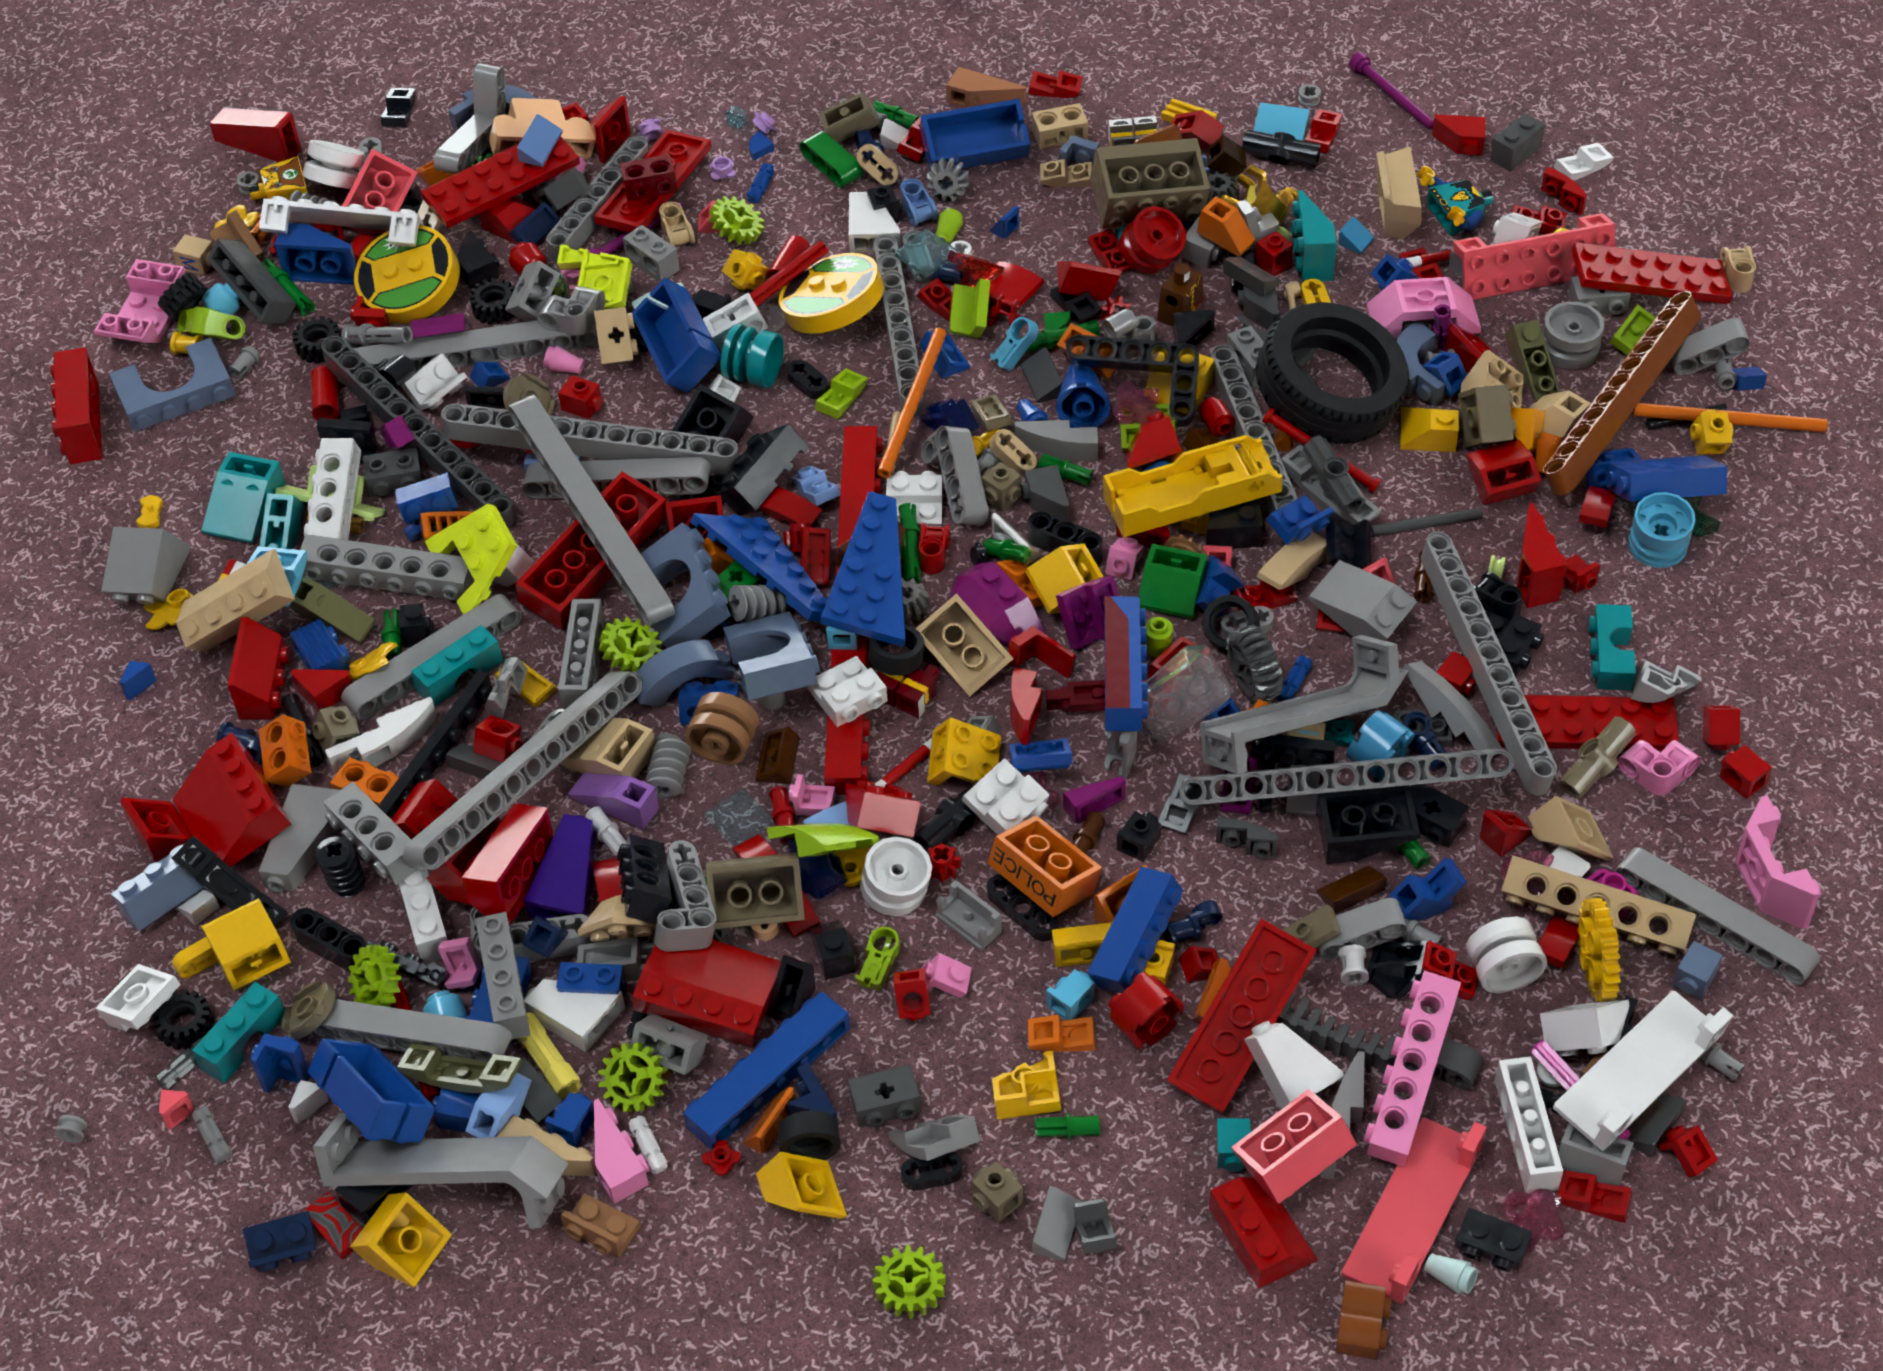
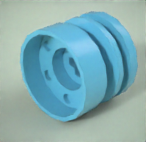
[1628,492,1696,568]

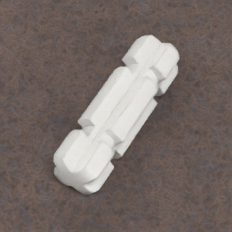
[629,1116,668,1174]

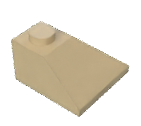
[1528,795,1614,861]

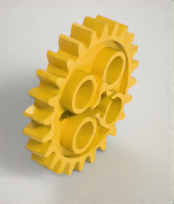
[1577,898,1621,1002]

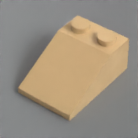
[916,593,1013,697]

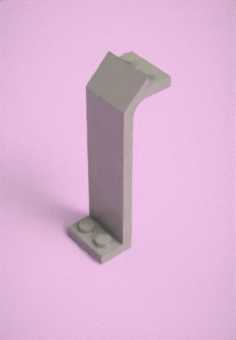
[1200,635,1409,774]
[313,1113,569,1228]

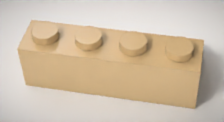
[176,549,295,652]

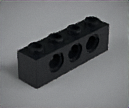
[617,834,671,924]

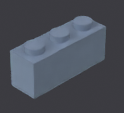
[111,845,204,931]

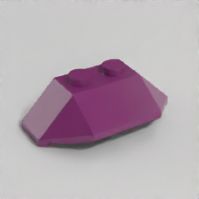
[949,562,1046,645]

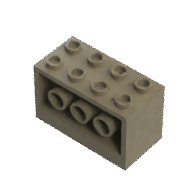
[1090,138,1210,229]

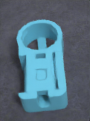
[990,317,1038,371]

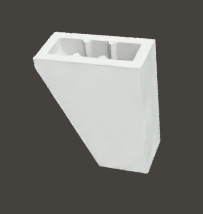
[848,192,901,253]
[524,979,625,1052]
[1244,1021,1344,1108]

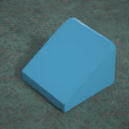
[1338,217,1374,254]

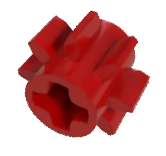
[1099,296,1132,321]
[783,522,810,552]
[928,843,961,883]

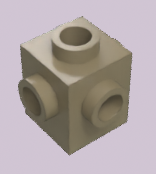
[982,462,1021,512]
[312,705,360,755]
[971,1161,1023,1223]

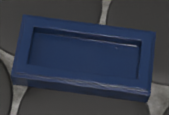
[509,201,560,244]

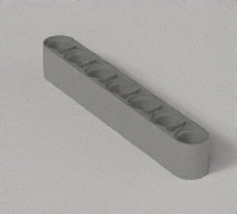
[546,136,649,263]
[522,457,711,499]
[341,594,522,720]
[1615,847,1820,985]
[313,999,512,1061]

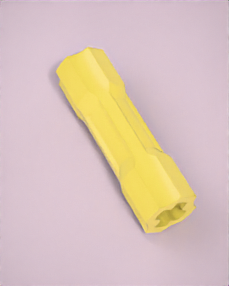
[517,1012,582,1100]

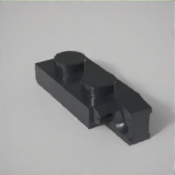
[1251,734,1336,766]
[365,940,450,990]

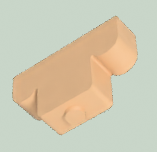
[489,98,595,159]

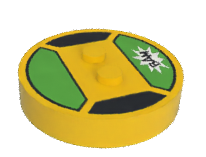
[354,225,460,324]
[779,253,885,334]

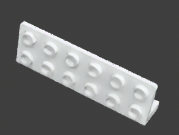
[259,196,425,247]
[1553,991,1734,1151]

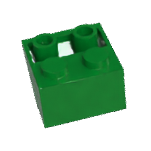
[1139,544,1208,619]

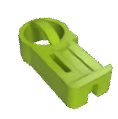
[855,926,901,991]

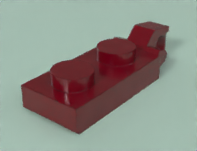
[1046,680,1105,712]

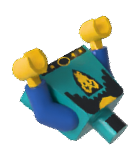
[1417,165,1493,236]

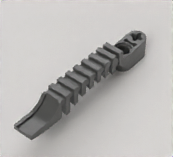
[1276,995,1484,1090]

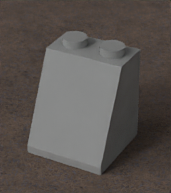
[101,527,191,605]

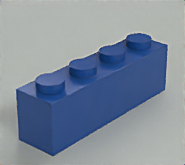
[1087,866,1183,993]

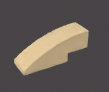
[1257,532,1327,590]

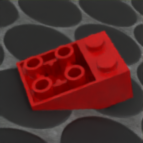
[1516,502,1568,608]

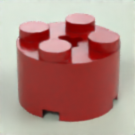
[1108,972,1184,1049]

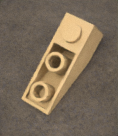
[497,1115,597,1176]

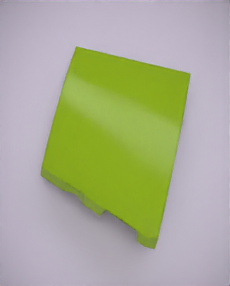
[766,823,880,858]

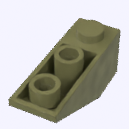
[1505,319,1560,401]
[290,576,376,643]

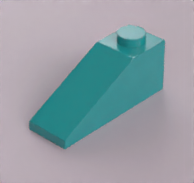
[260,493,304,549]

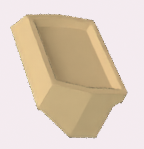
[1376,146,1422,239]

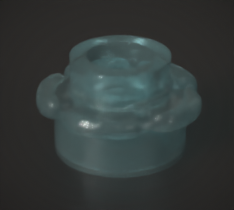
[724,106,748,129]

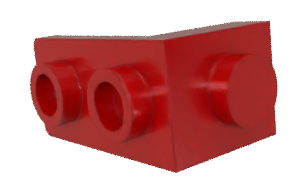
[1008,626,1076,678]

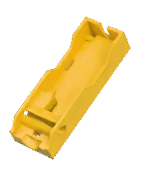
[1103,435,1283,538]

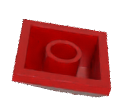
[590,96,631,164]
[479,197,537,245]
[1124,411,1182,468]

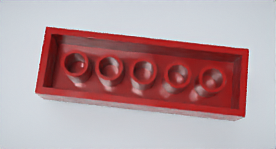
[516,471,667,630]

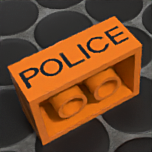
[987,815,1102,917]

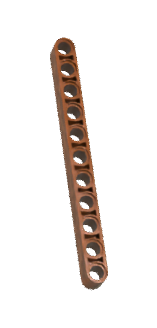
[1543,291,1701,496]

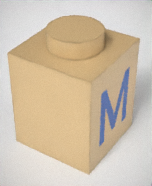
[172,234,213,275]

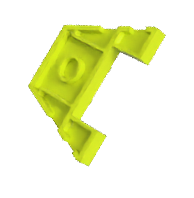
[557,245,633,310]
[425,504,517,615]

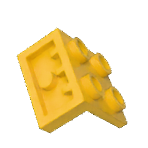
[927,717,1001,785]

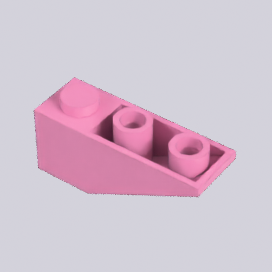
[594,1098,650,1204]

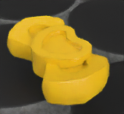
[136,495,163,528]

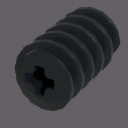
[315,836,366,898]

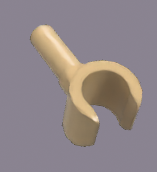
[1284,281,1301,309]

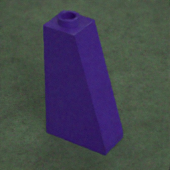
[524,813,596,919]

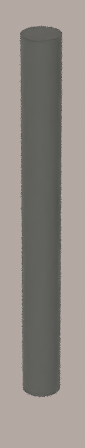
[1371,507,1482,537]

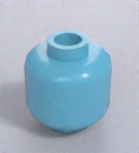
[202,283,241,315]
[422,990,468,1018]

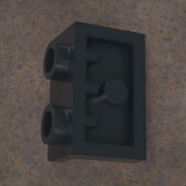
[316,418,378,464]
[1326,513,1371,569]
[1455,1207,1533,1272]

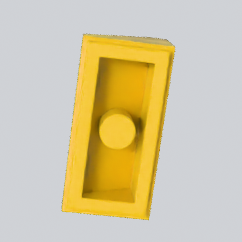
[1052,923,1112,967]

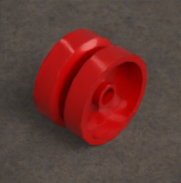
[1120,206,1186,274]

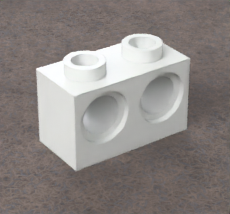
[703,293,769,352]

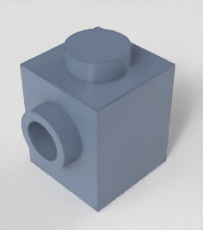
[1673,941,1723,1000]

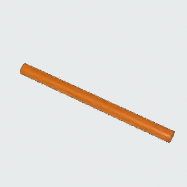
[877,328,947,478]
[1632,403,1828,433]

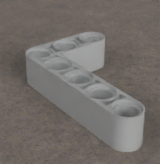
[434,63,506,174]

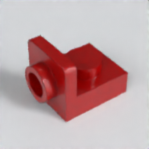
[1563,554,1601,594]
[1658,1125,1718,1177]

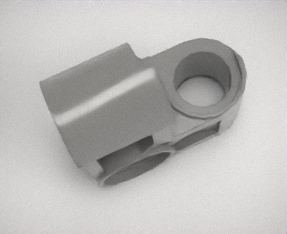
[537,286,605,336]
[1103,309,1155,358]

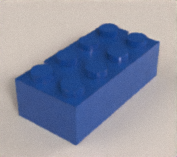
[919,98,1031,171]
[632,277,721,394]
[308,1038,436,1144]

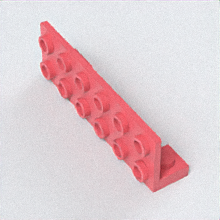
[1453,213,1615,300]
[1341,1117,1487,1305]

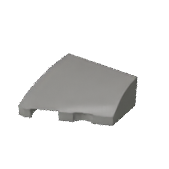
[485,657,528,719]
[1630,660,1701,703]
[888,1114,980,1161]

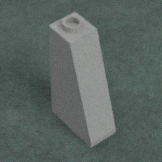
[259,784,340,892]

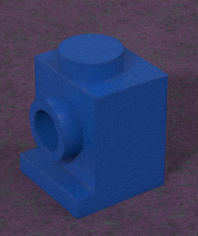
[1423,351,1467,396]
[545,1092,594,1148]

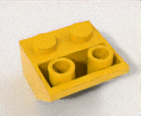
[1025,543,1104,614]
[201,898,291,991]

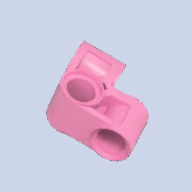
[1617,740,1701,795]

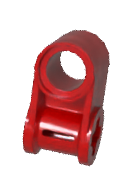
[919,523,951,575]

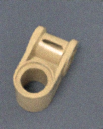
[659,201,696,247]
[1720,245,1756,293]

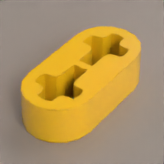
[1301,279,1331,304]
[172,937,218,979]

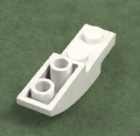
[325,696,437,775]

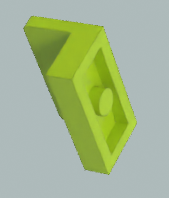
[949,278,990,338]

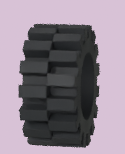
[157,272,207,321]
[469,278,515,325]
[292,316,342,364]
[152,989,214,1050]

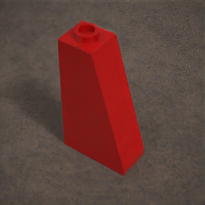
[209,108,302,162]

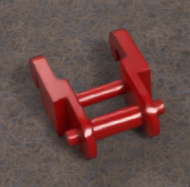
[988,294,1020,331]

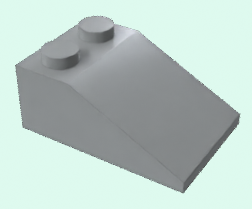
[1307,560,1417,641]

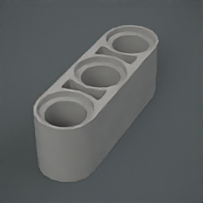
[1670,318,1750,375]
[1318,898,1407,960]

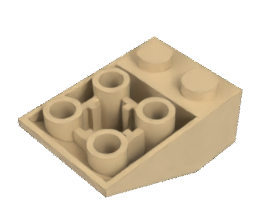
[559,718,655,778]

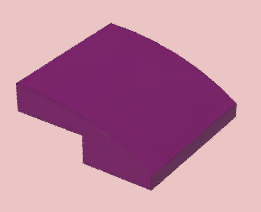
[411,313,466,339]
[1056,575,1119,649]

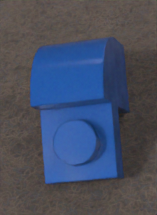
[1389,858,1467,921]

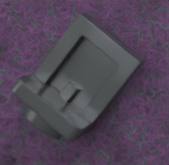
[1073,1198,1117,1254]

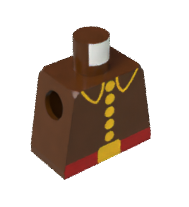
[1157,263,1204,327]

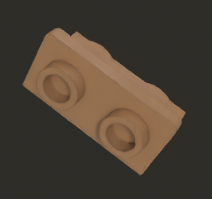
[561,1193,641,1258]

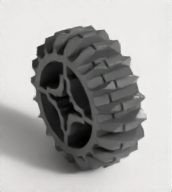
[1226,624,1283,703]

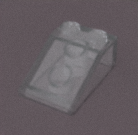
[1142,645,1235,745]

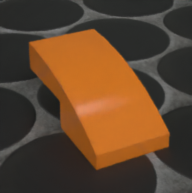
[996,559,1044,608]
[1028,1014,1096,1052]

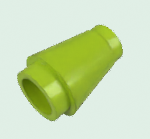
[935,208,963,248]

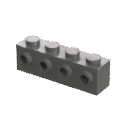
[207,238,296,325]

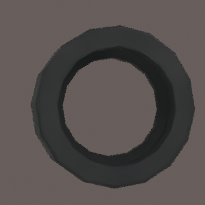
[1202,595,1260,651]
[868,624,924,676]
[777,1110,841,1160]

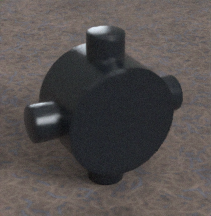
[970,542,988,564]

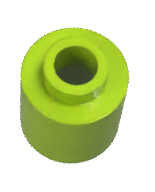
[1144,617,1173,658]

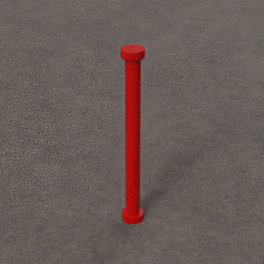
[1262,408,1382,494]

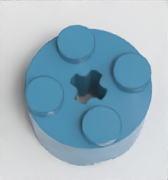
[1346,710,1415,781]

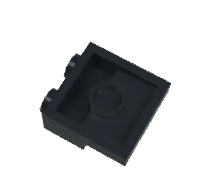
[1462,611,1544,677]

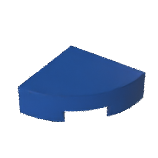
[749,131,774,160]

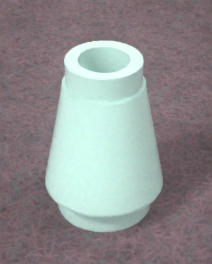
[1424,1253,1478,1294]

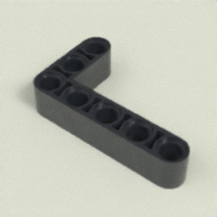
[1066,335,1199,427]

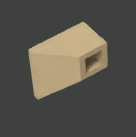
[1461,350,1524,408]
[1530,390,1591,442]
[577,895,656,942]

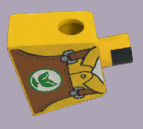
[248,156,308,201]

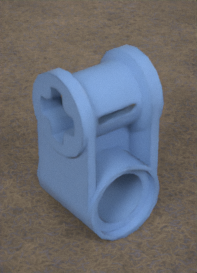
[900,178,938,227]

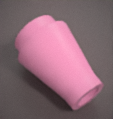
[543,346,585,375]

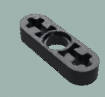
[987,874,1058,941]

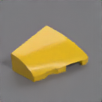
[992,1050,1061,1119]

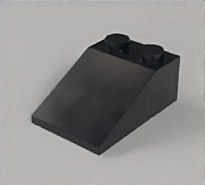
[672,384,754,443]
[1317,785,1420,864]

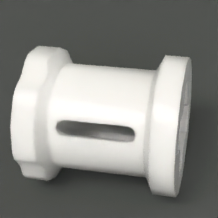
[1338,944,1369,985]

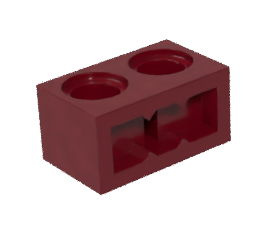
[620,154,678,201]

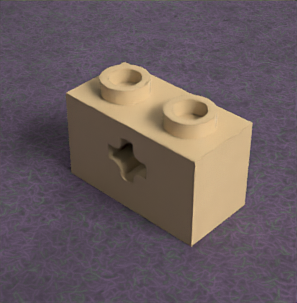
[594,307,638,366]

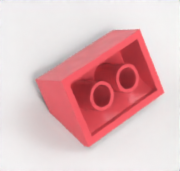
[342,149,418,233]
[1231,1089,1357,1204]

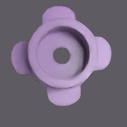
[752,111,776,134]
[638,118,662,141]
[709,156,736,180]

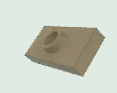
[970,395,1012,431]
[1283,904,1341,948]

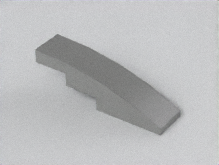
[1403,661,1502,750]
[1321,1051,1365,1179]

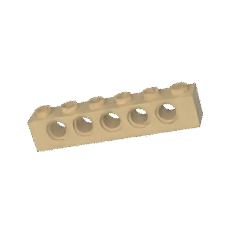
[1501,855,1697,956]

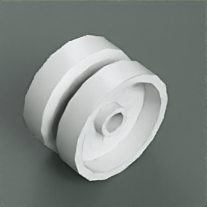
[302,140,365,189]
[860,837,932,917]
[1466,916,1547,994]

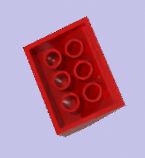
[172,732,292,867]
[632,940,781,1048]

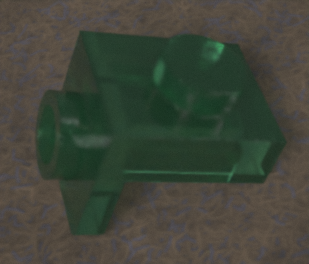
[1683,496,1721,537]

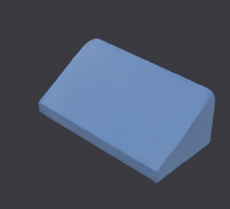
[517,114,563,167]

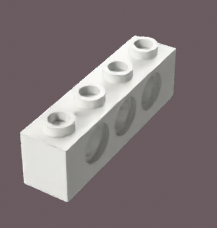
[304,438,361,540]
[1495,1056,1563,1194]

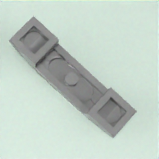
[1281,445,1382,525]

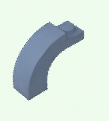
[448,85,537,131]
[1396,321,1445,407]
[636,640,736,707]

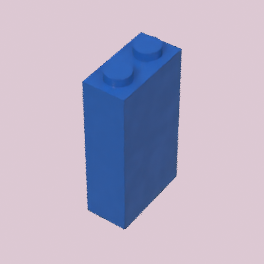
[1605,455,1727,502]

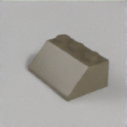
[705,852,805,929]

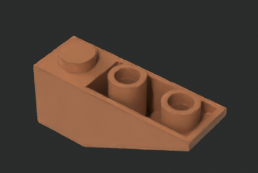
[946,67,1026,108]

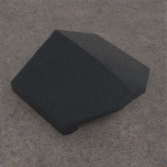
[1367,940,1431,999]

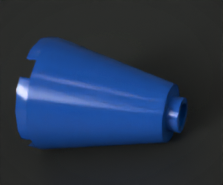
[1056,364,1110,428]

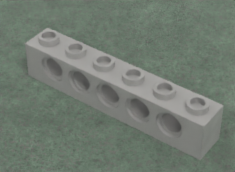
[300,534,472,600]

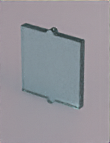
[895,229,958,278]
[704,788,774,847]

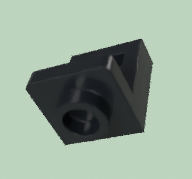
[867,184,902,223]

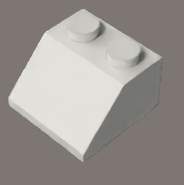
[1540,999,1630,1056]

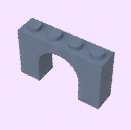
[109,338,236,432]
[640,522,731,648]
[723,611,820,700]

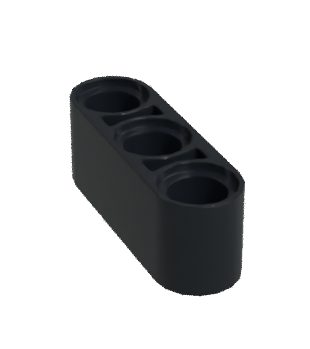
[1028,511,1103,566]
[290,908,366,972]

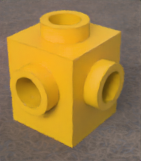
[722,249,769,291]
[1690,410,1733,455]

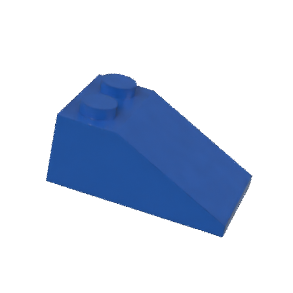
[274,223,357,285]

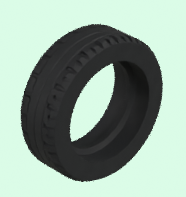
[1255,302,1409,444]

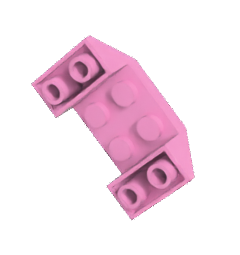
[94,259,185,343]
[1366,277,1481,339]
[1735,795,1821,929]

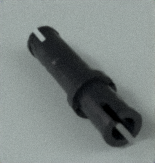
[281,694,323,768]

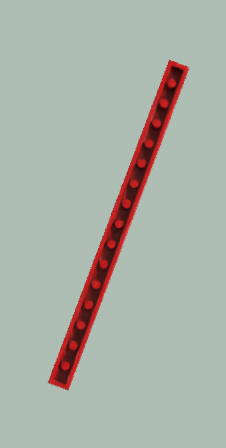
[824,426,883,795]

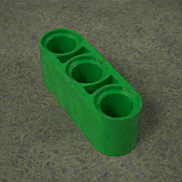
[799,131,863,188]

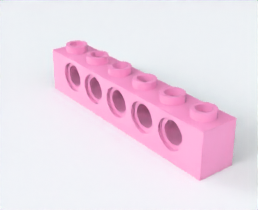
[1363,971,1461,1167]

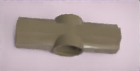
[1559,716,1636,799]

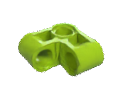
[177,307,245,340]

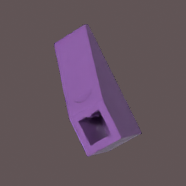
[567,773,659,830]

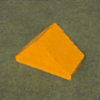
[1510,408,1545,454]

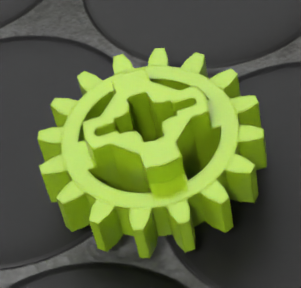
[709,196,764,245]
[599,617,662,672]
[348,945,401,1007]
[598,1042,668,1112]
[873,1245,946,1319]

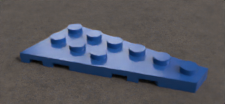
[820,491,905,647]
[690,513,827,622]

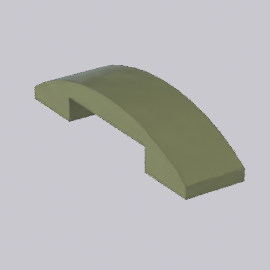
[397,1043,523,1093]

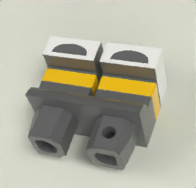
[1108,116,1157,146]

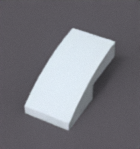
[1554,143,1614,181]

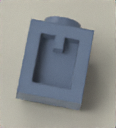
[1059,135,1100,166]

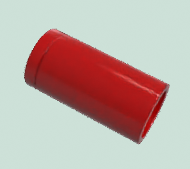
[767,235,811,279]
[310,366,339,421]

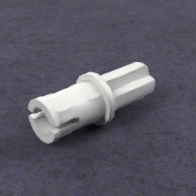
[585,806,626,856]

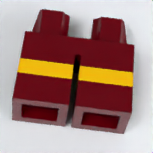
[876,664,940,719]

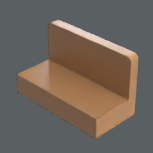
[209,210,263,262]

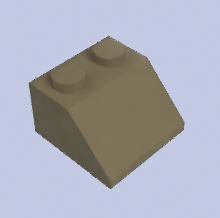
[1458,384,1516,448]

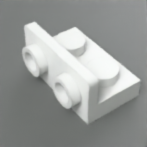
[400,353,467,411]

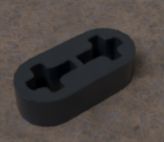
[787,360,828,399]
[901,1152,962,1191]

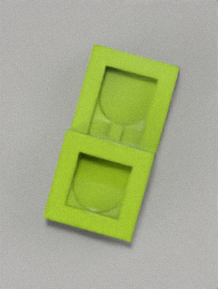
[815,368,868,419]

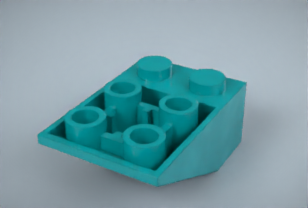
[1291,190,1337,282]
[201,452,286,544]

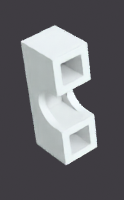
[399,869,448,964]

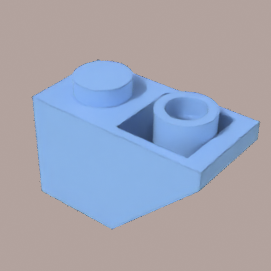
[466,1073,532,1138]

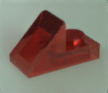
[947,250,1005,287]

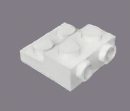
[886,471,943,530]
[807,656,888,727]
[962,758,1050,835]
[95,964,181,1032]

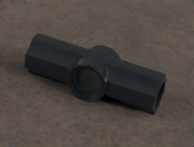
[1242,130,1321,167]
[914,780,979,853]

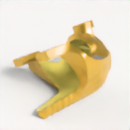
[1221,164,1298,225]

